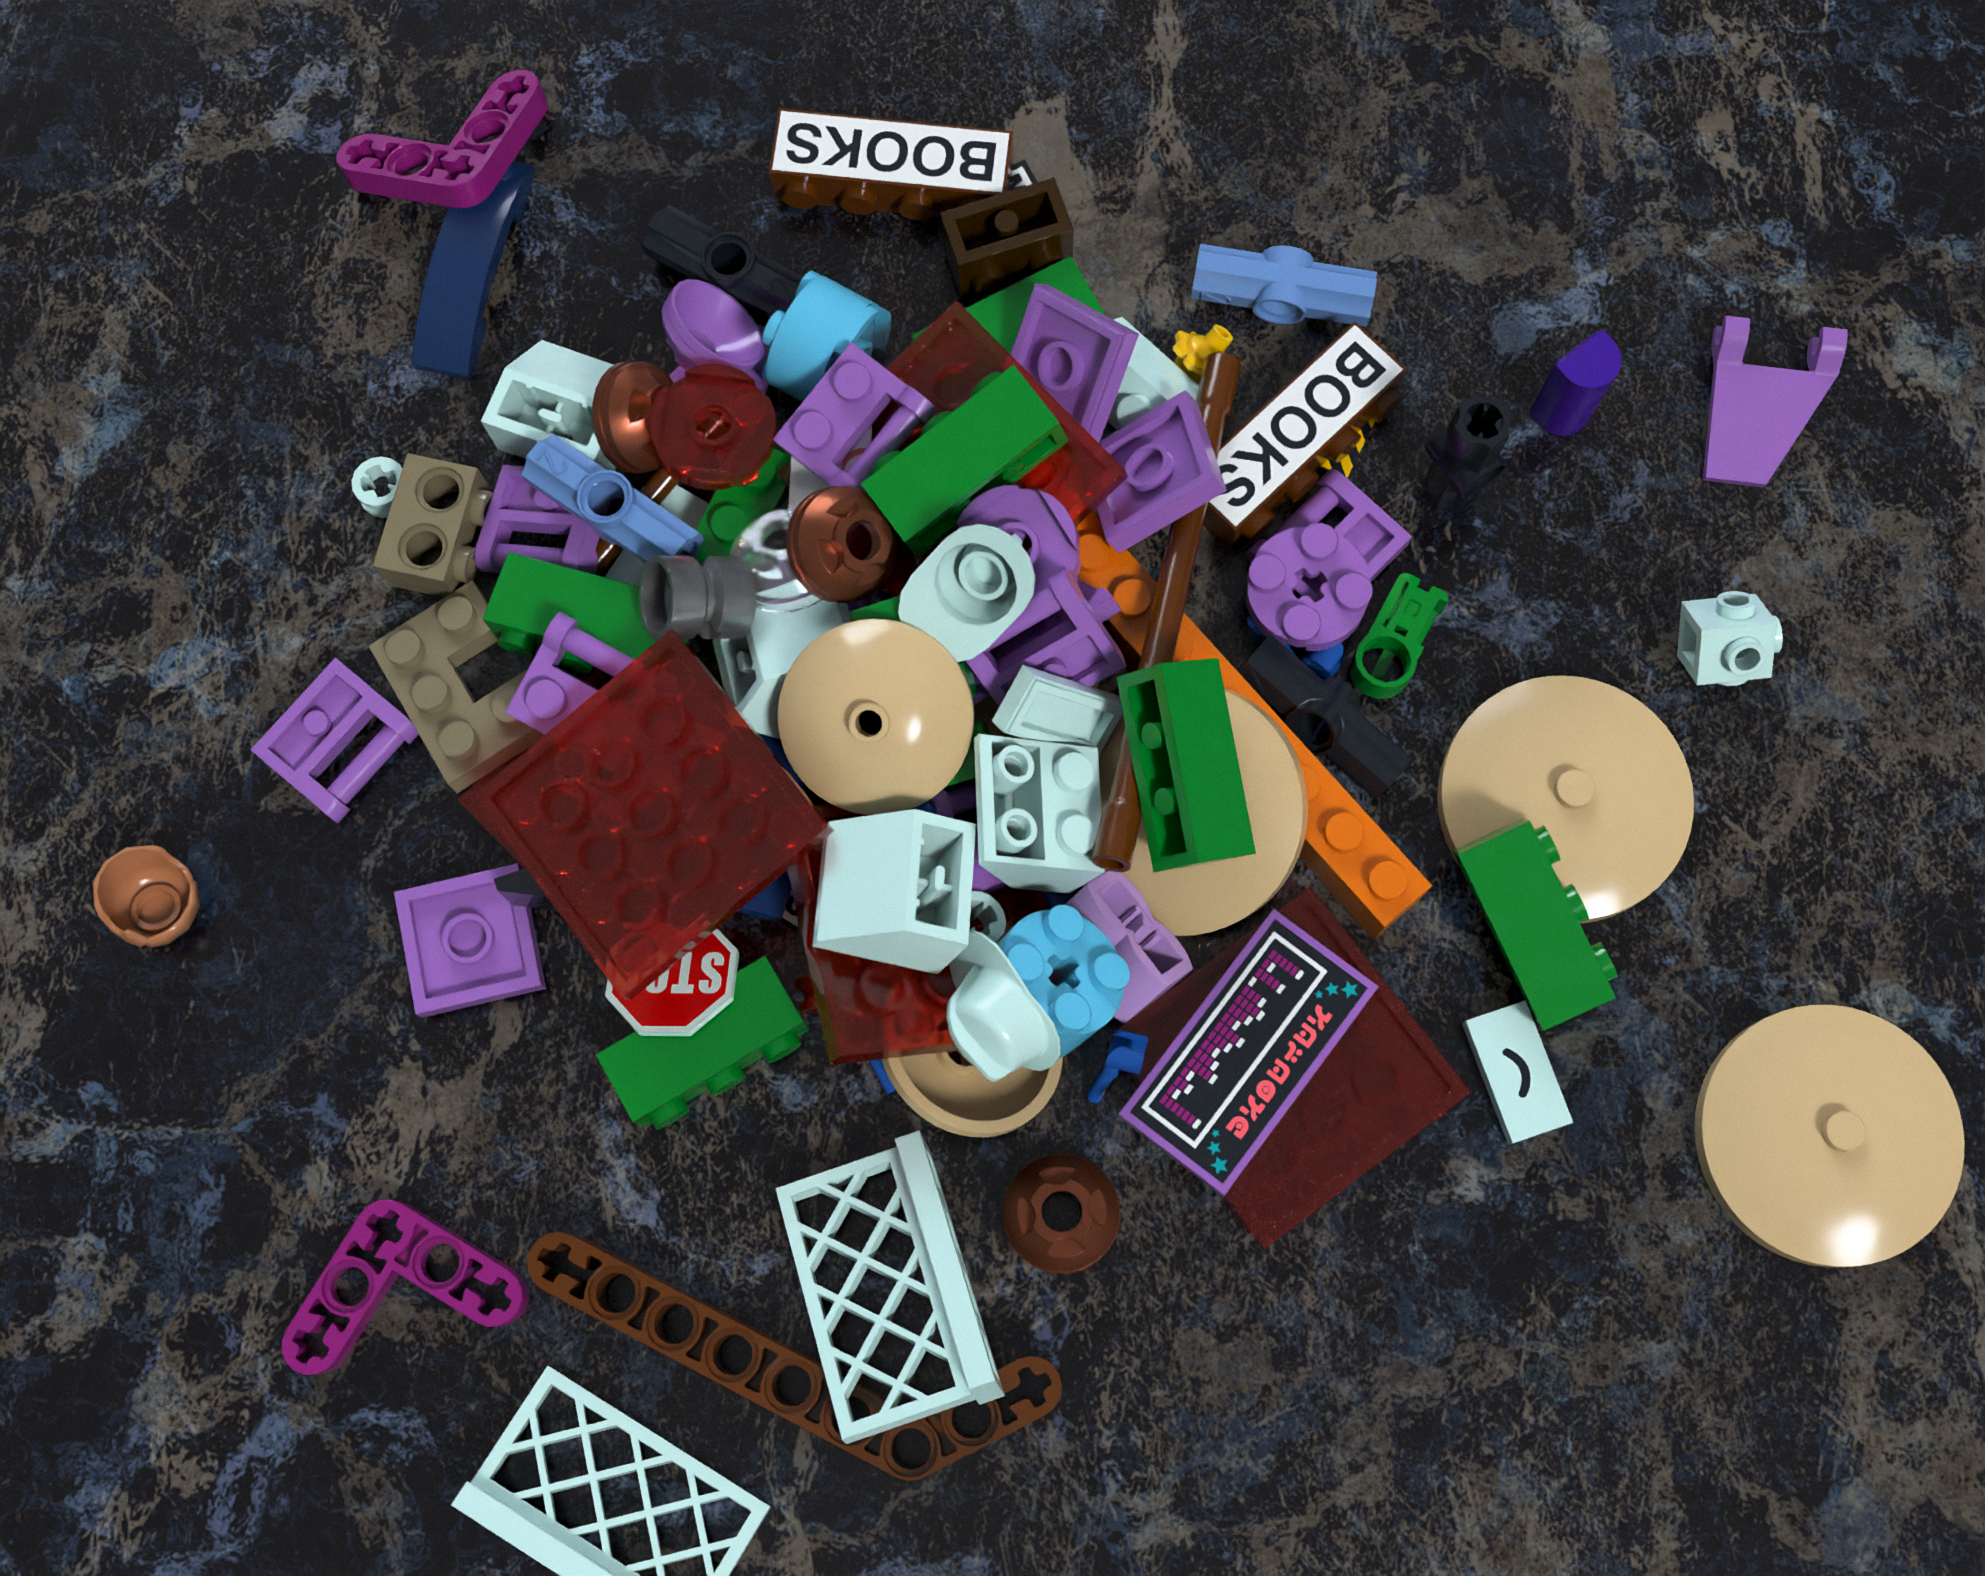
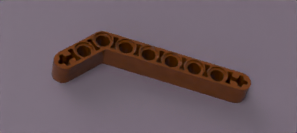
[527,1232,1062,1481]

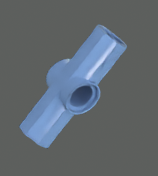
[1191,244,1377,327]
[521,434,704,563]

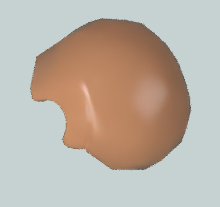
[92,845,200,948]

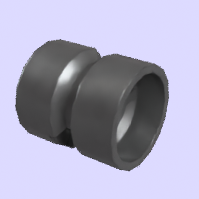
[639,555,756,639]

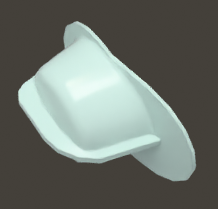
[898,524,1036,662]
[946,930,1061,1082]

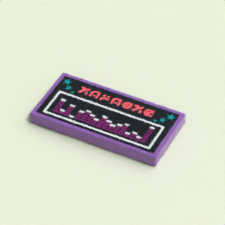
[1118,909,1379,1197]

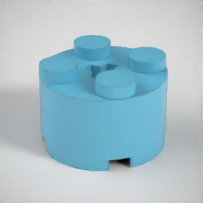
[762,270,892,402]
[996,905,1130,1059]

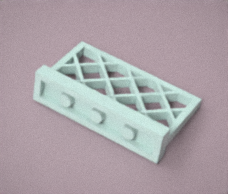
[775,1130,1005,1444]
[451,1366,770,1576]

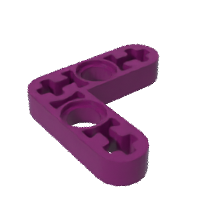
[336,70,548,208]
[282,1199,529,1375]

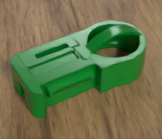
[1349,573,1449,699]

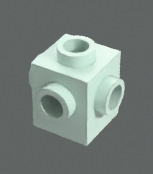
[1677,591,1783,686]

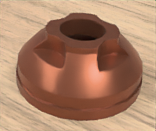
[592,360,689,474]
[786,486,897,603]
[1003,1154,1120,1274]

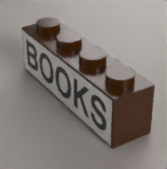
[769,108,1013,221]
[1203,321,1407,552]

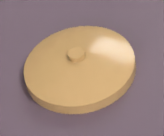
[1437,675,1694,924]
[1082,687,1308,936]
[1694,1005,1965,1267]

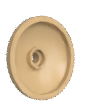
[778,618,974,815]
[878,964,1063,1137]

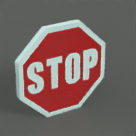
[605,914,739,1036]

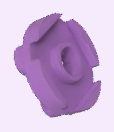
[956,485,1081,594]
[1246,523,1372,651]

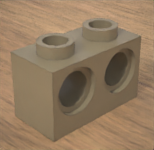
[373,453,493,597]

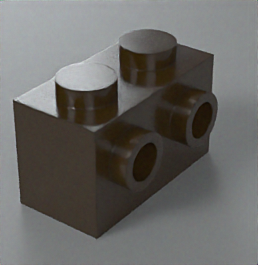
[940,177,1074,297]

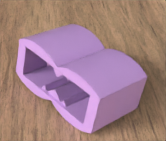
[1065,871,1193,1024]

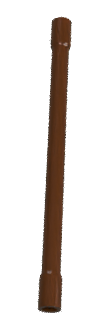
[1091,352,1241,872]

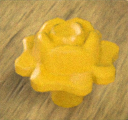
[1173,325,1233,385]

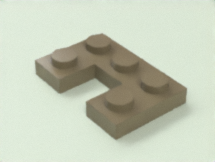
[369,580,546,793]

